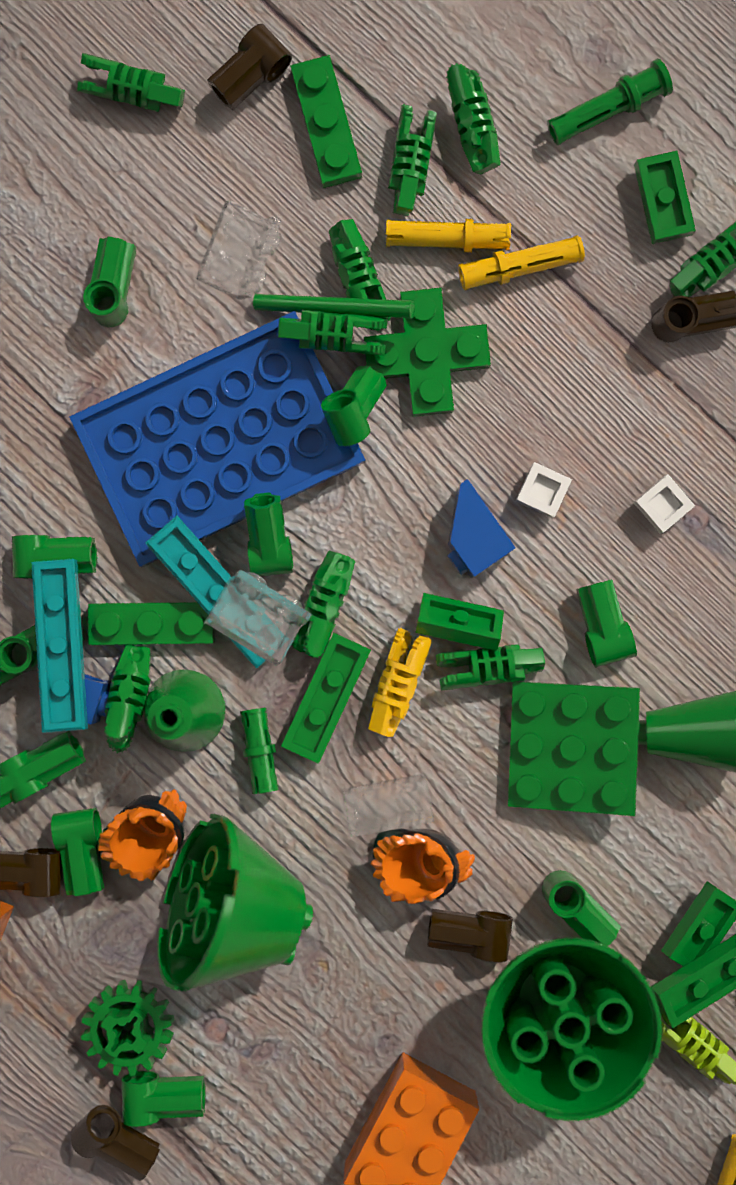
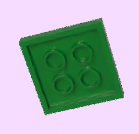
[508,681,640,816]

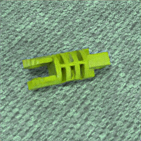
[661,1017,736,1085]

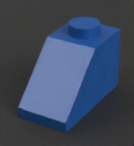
[447,479,516,578]

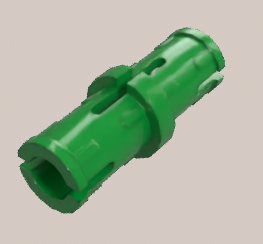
[240,707,279,794]

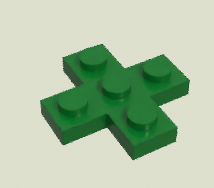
[364,288,491,417]

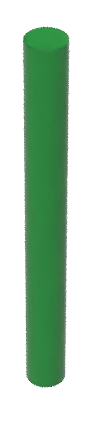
[253,294,415,318]

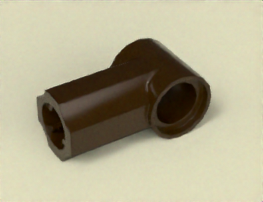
[207,24,293,111]
[651,290,736,342]
[0,848,62,897]
[427,909,513,963]
[71,1105,160,1181]

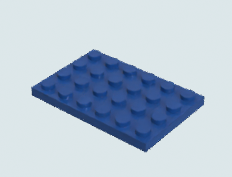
[69,311,366,568]

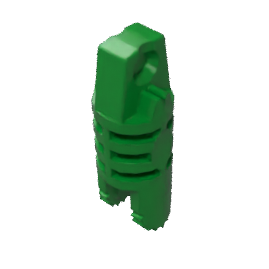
[77,53,185,112]
[446,63,501,174]
[388,104,437,216]
[329,219,391,321]
[670,221,736,297]
[278,310,388,356]
[291,550,355,658]
[435,644,545,691]
[104,645,151,754]

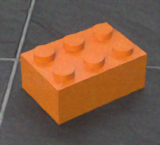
[344,1052,480,1185]

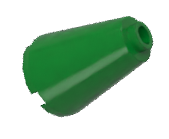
[143,669,226,752]
[639,691,736,773]

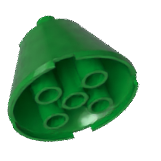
[157,814,313,992]
[482,938,662,1121]

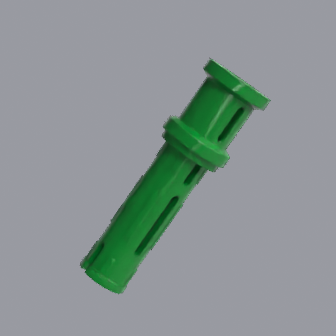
[547,58,673,146]

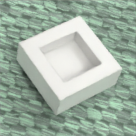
[515,462,572,518]
[633,474,695,534]

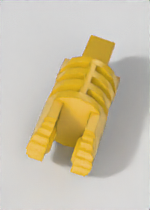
[368,628,432,737]

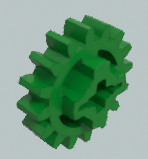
[81,979,174,1076]

